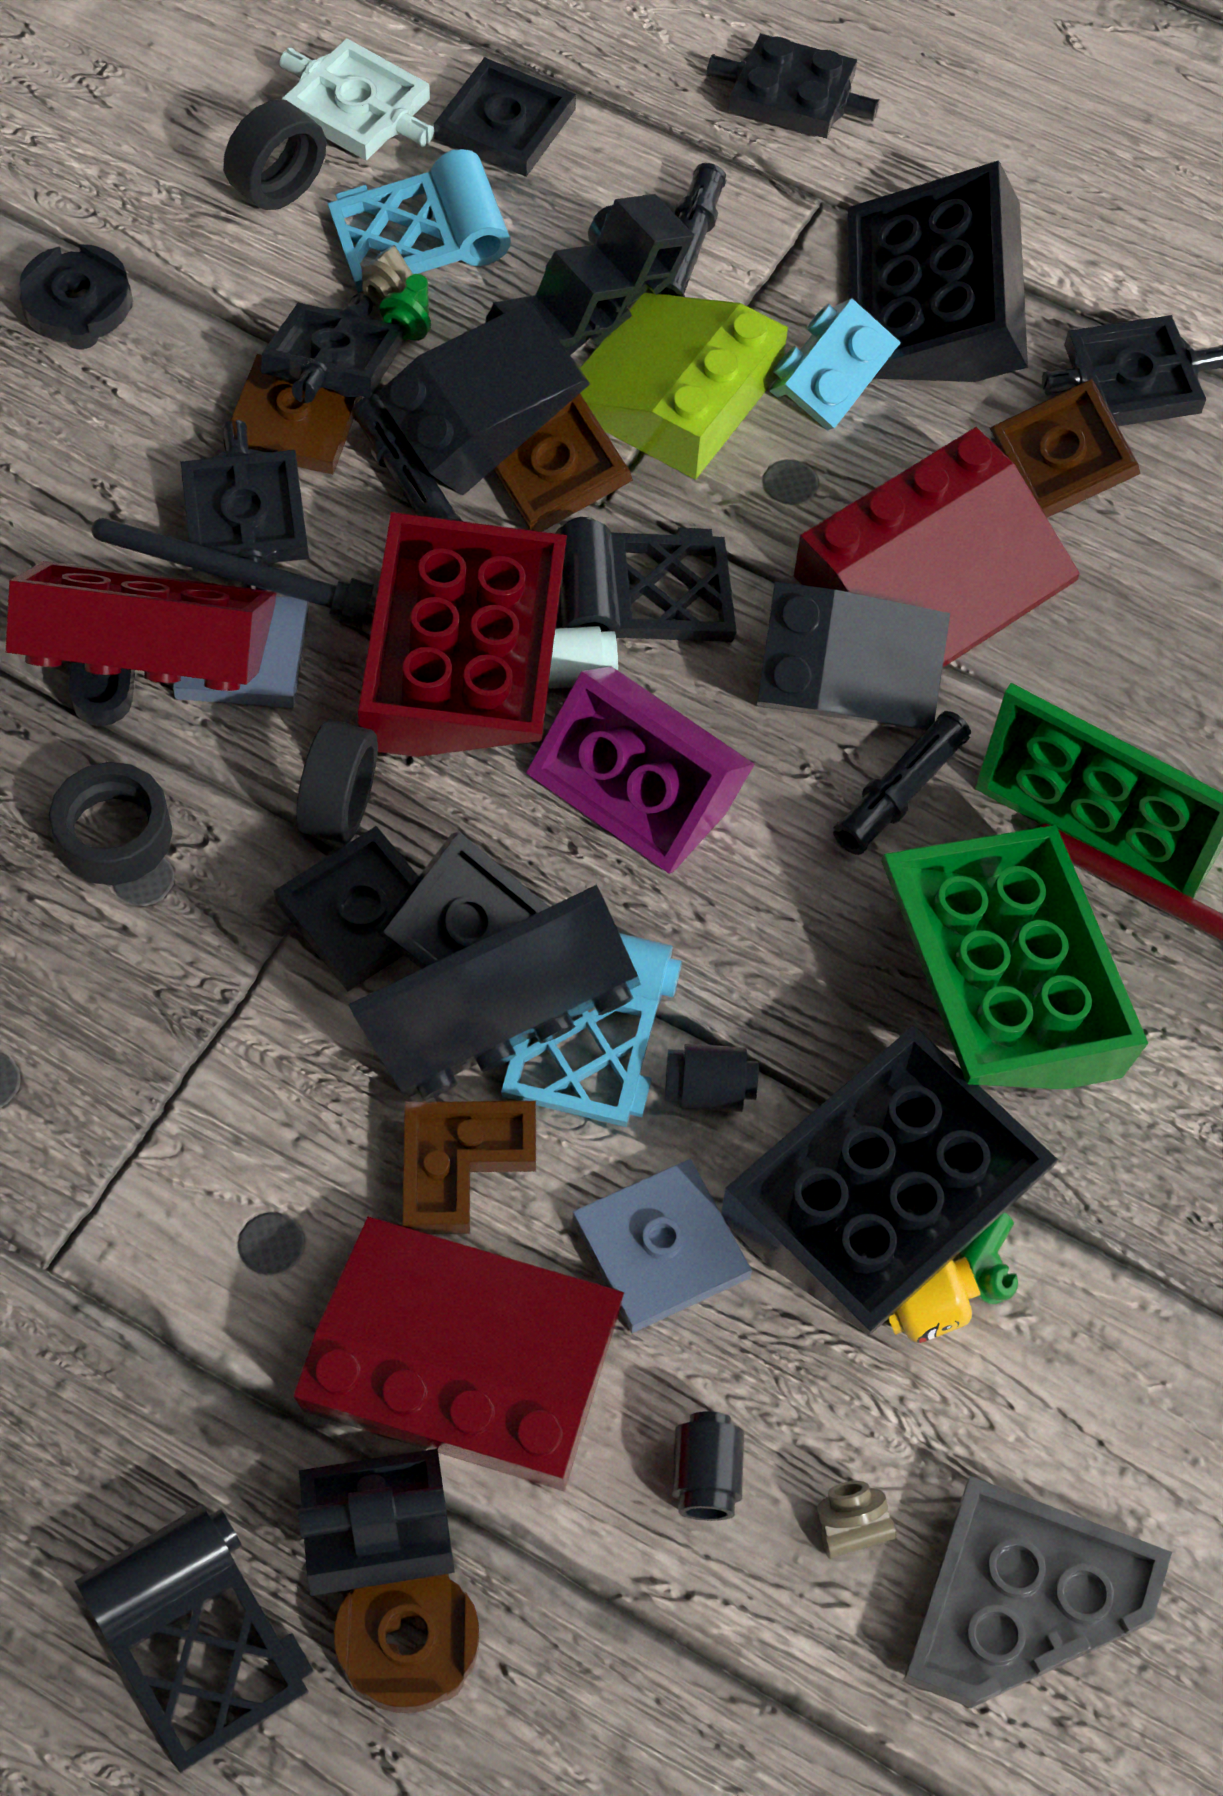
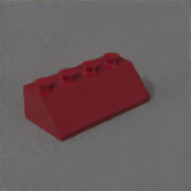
[5,561,276,691]

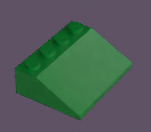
[975,683,1223,898]
[881,825,1148,1090]

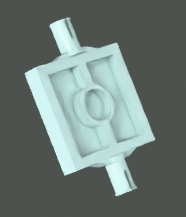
[280,38,434,161]

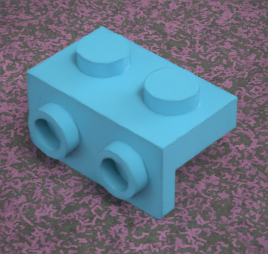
[769,298,901,431]

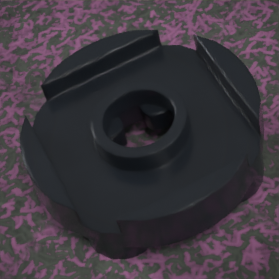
[19,244,133,350]

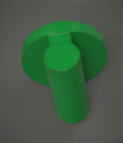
[380,274,431,341]

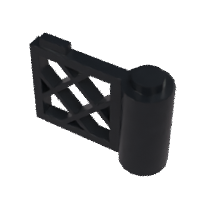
[555,517,737,642]
[74,1504,314,1774]

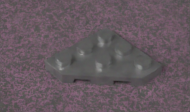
[903,1476,1172,1708]

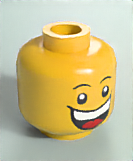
[888,1257,981,1343]

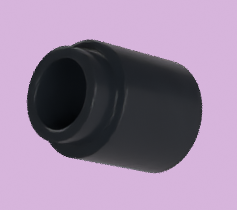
[665,1044,759,1112]
[672,1411,744,1521]

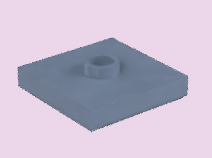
[173,596,309,708]
[572,1158,752,1334]

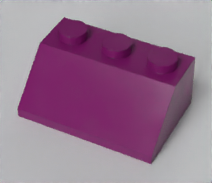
[526,666,755,874]

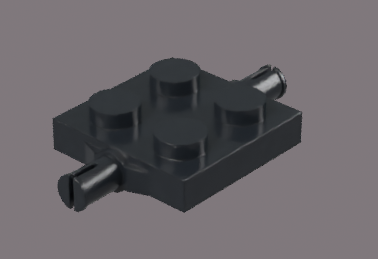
[706,33,880,139]
[261,294,404,403]
[1042,315,1223,426]
[180,420,309,591]

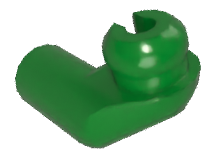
[959,1212,1018,1304]

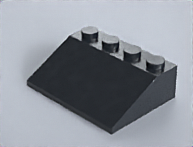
[848,160,1028,382]
[348,884,641,1100]
[721,1025,1058,1336]

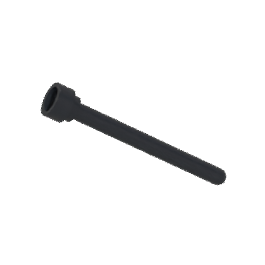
[91,518,374,630]

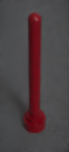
[1033,823,1223,941]

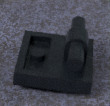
[298,1448,455,1596]

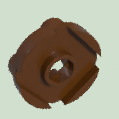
[334,1574,480,1713]

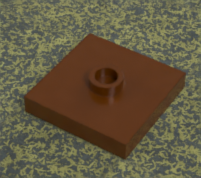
[223,354,362,475]
[989,379,1141,518]
[493,394,633,532]

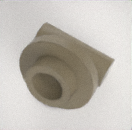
[362,245,413,309]
[817,1481,896,1559]

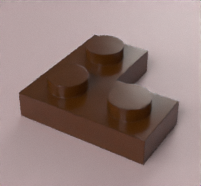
[403,1101,536,1234]

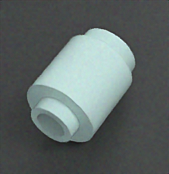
[548,626,618,689]

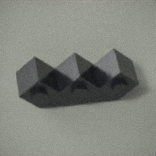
[485,194,695,355]

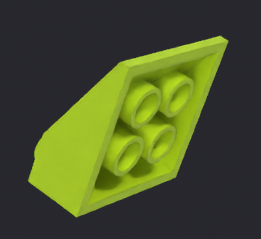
[580,293,788,480]

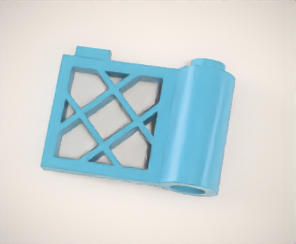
[328,149,511,292]
[501,933,682,1127]

